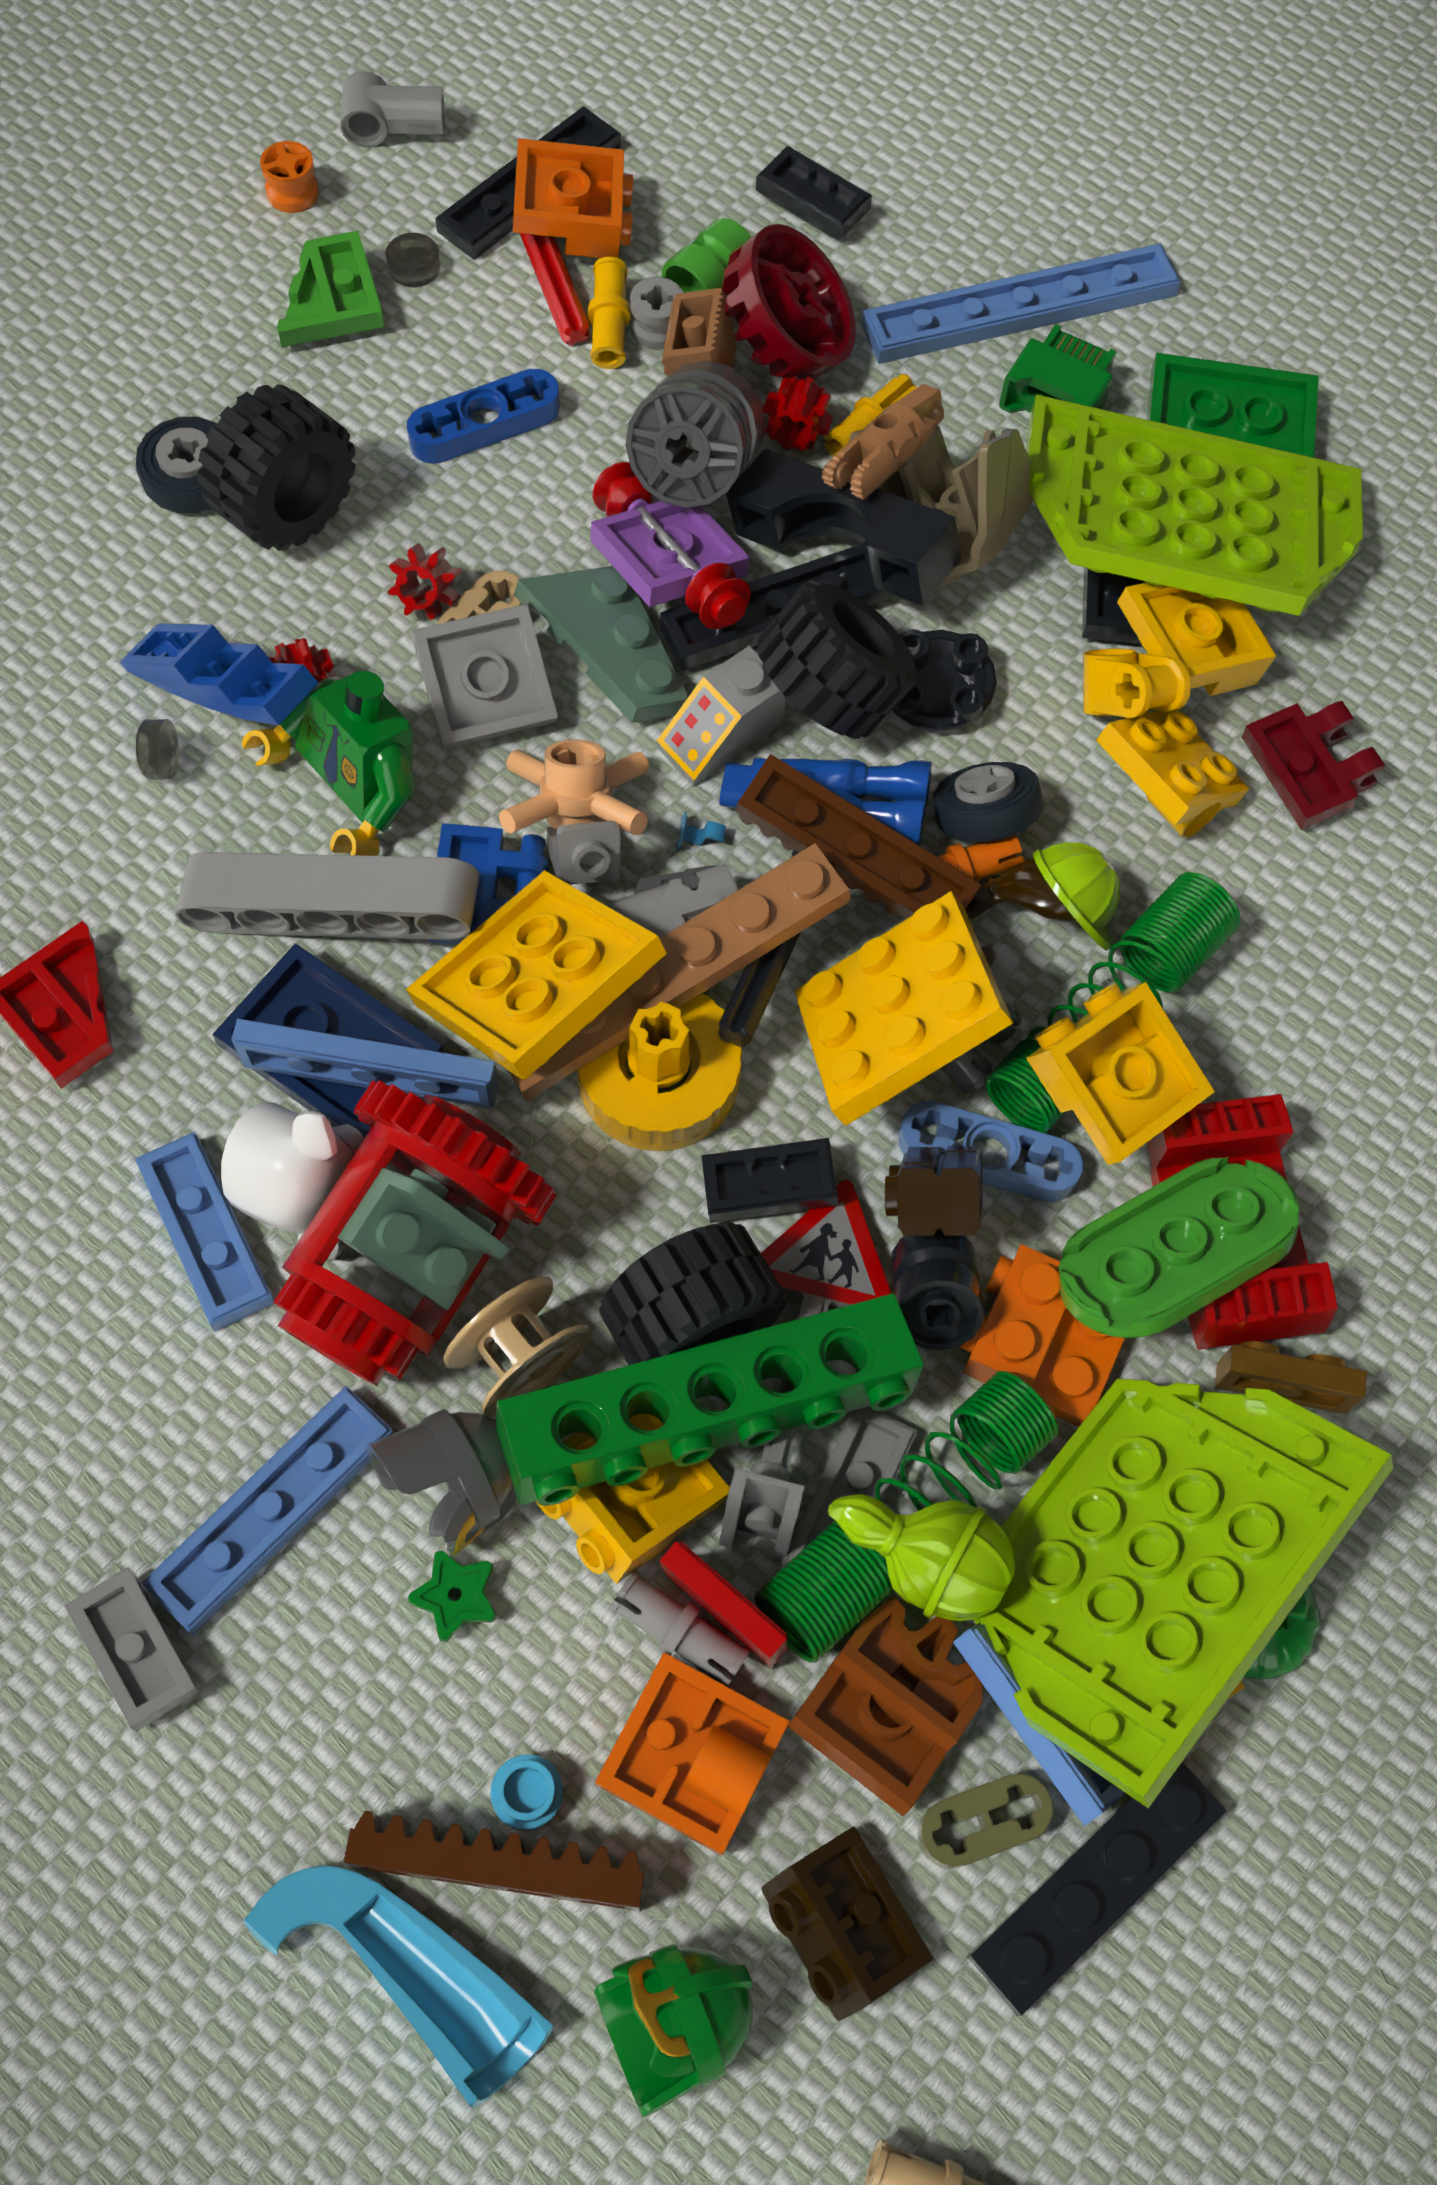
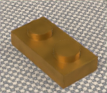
[1214,1341,1367,1414]

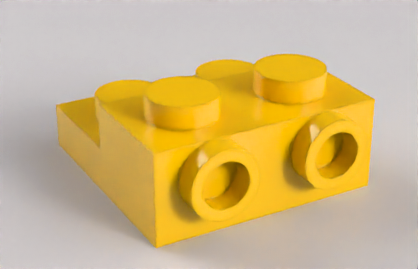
[1117,583,1276,696]
[1026,982,1215,1165]
[536,1414,730,1584]

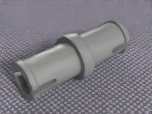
[609,1570,750,1686]

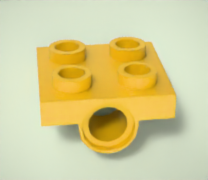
[1096,710,1250,838]

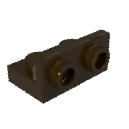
[761,1826,934,2021]

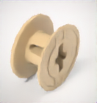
[443,1276,592,1417]

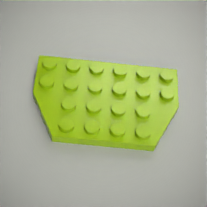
[1026,394,1363,616]
[973,1378,1394,1808]

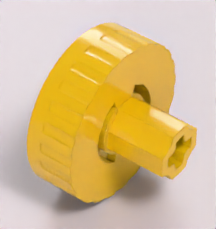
[577,993,742,1151]

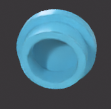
[490,1754,563,1831]

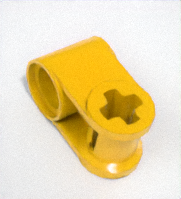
[1083,648,1191,718]

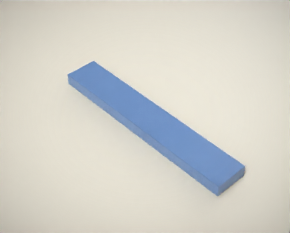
[861,243,1181,364]

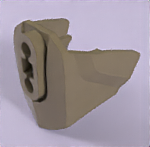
[849,426,1033,587]

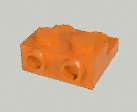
[513,138,633,258]
[959,1244,1125,1427]

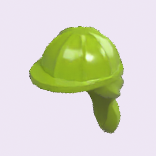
[828,1494,1015,1621]

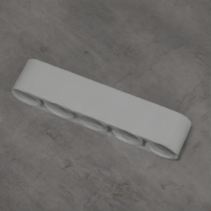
[175,852,479,940]

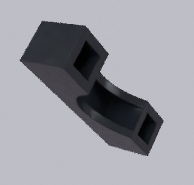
[726,449,961,606]

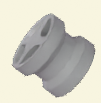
[630,277,683,350]

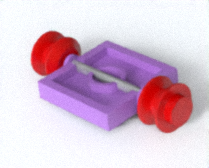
[590,462,751,629]

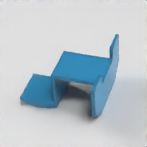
[675,811,726,852]

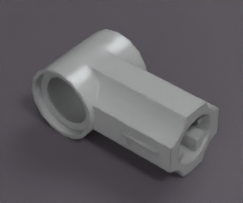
[340,71,445,147]

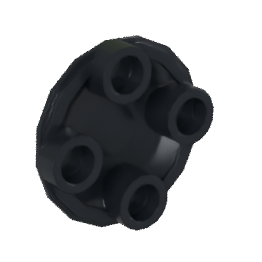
[892,629,997,732]

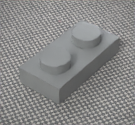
[65,1567,201,1732]

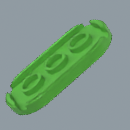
[1058,1158,1299,1338]

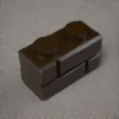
[885,1146,983,1236]

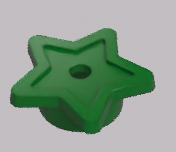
[407,1551,497,1642]

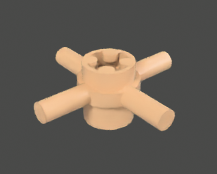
[499,739,649,836]

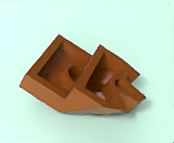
[787,1596,983,1816]

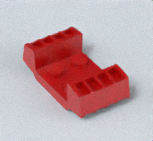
[1147,1094,1337,1350]

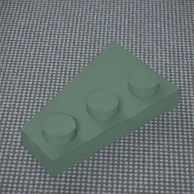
[514,566,688,723]

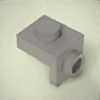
[547,821,621,885]

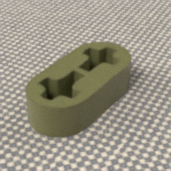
[917,1774,1053,1869]

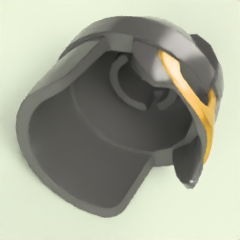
[367,1409,517,1556]

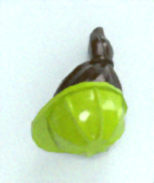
[965,842,1120,951]

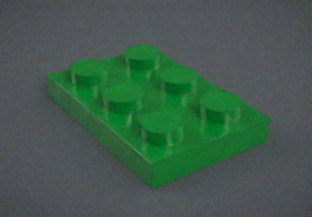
[1147,352,1319,458]

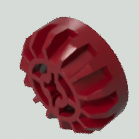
[722,224,856,380]

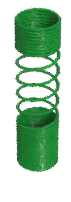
[985,872,1241,1133]
[754,1371,1058,1663]

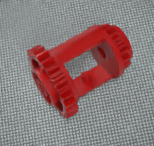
[273,1080,557,1386]

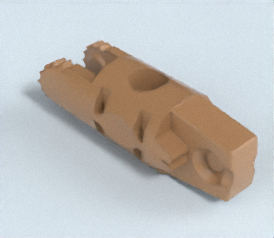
[821,384,944,500]

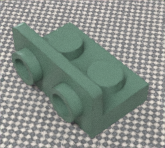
[337,1168,510,1311]

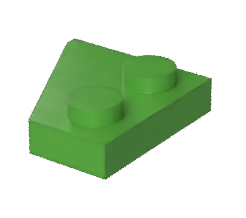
[277,231,385,348]

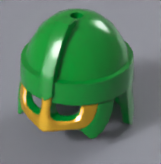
[594,1944,753,2118]

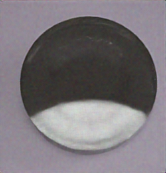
[385,233,441,287]
[136,719,179,780]

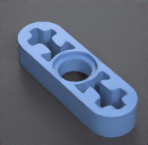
[898,1101,1083,1202]

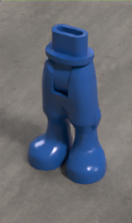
[719,758,932,846]

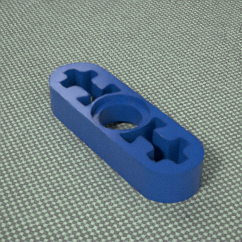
[407,369,560,464]

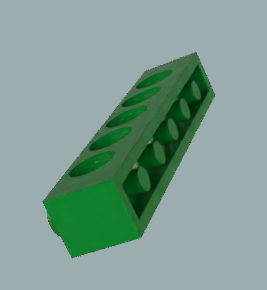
[496,1293,924,1506]

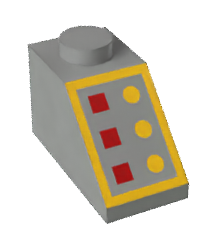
[656,645,786,787]

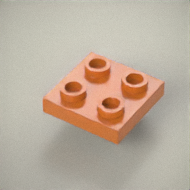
[595,1652,790,1856]

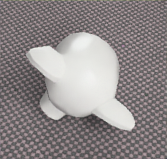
[221,1102,364,1260]

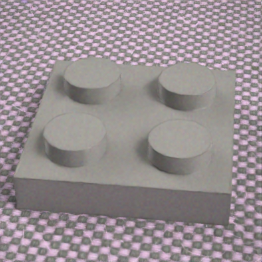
[412,604,558,750]

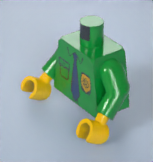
[242,671,416,856]

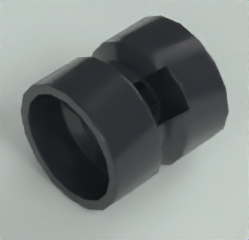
[891,1229,984,1350]

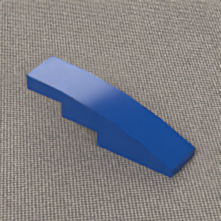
[119,623,318,725]

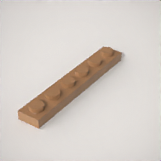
[508,843,851,1101]

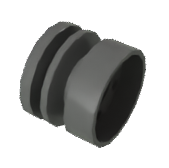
[625,361,765,508]

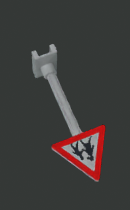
[719,1180,891,1562]

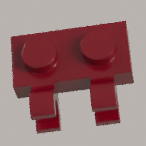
[1242,701,1386,830]

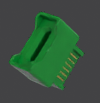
[999,324,1117,413]

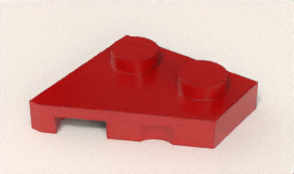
[0,920,113,1089]

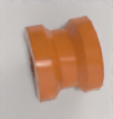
[260,141,319,213]

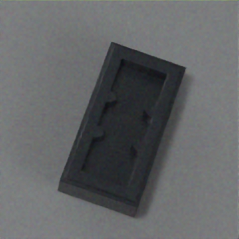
[756,146,872,240]
[701,1138,838,1223]

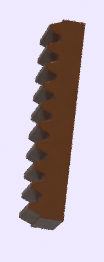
[736,754,981,919]
[343,1811,644,1911]

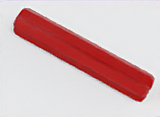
[519,233,590,346]

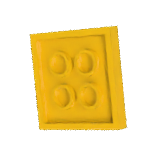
[405,870,667,1081]
[794,891,1013,1126]

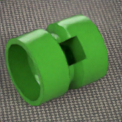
[661,217,752,297]

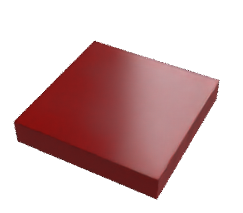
[659,1541,788,1669]

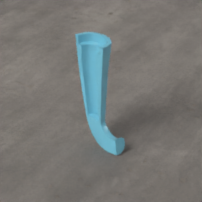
[243,1866,554,2108]

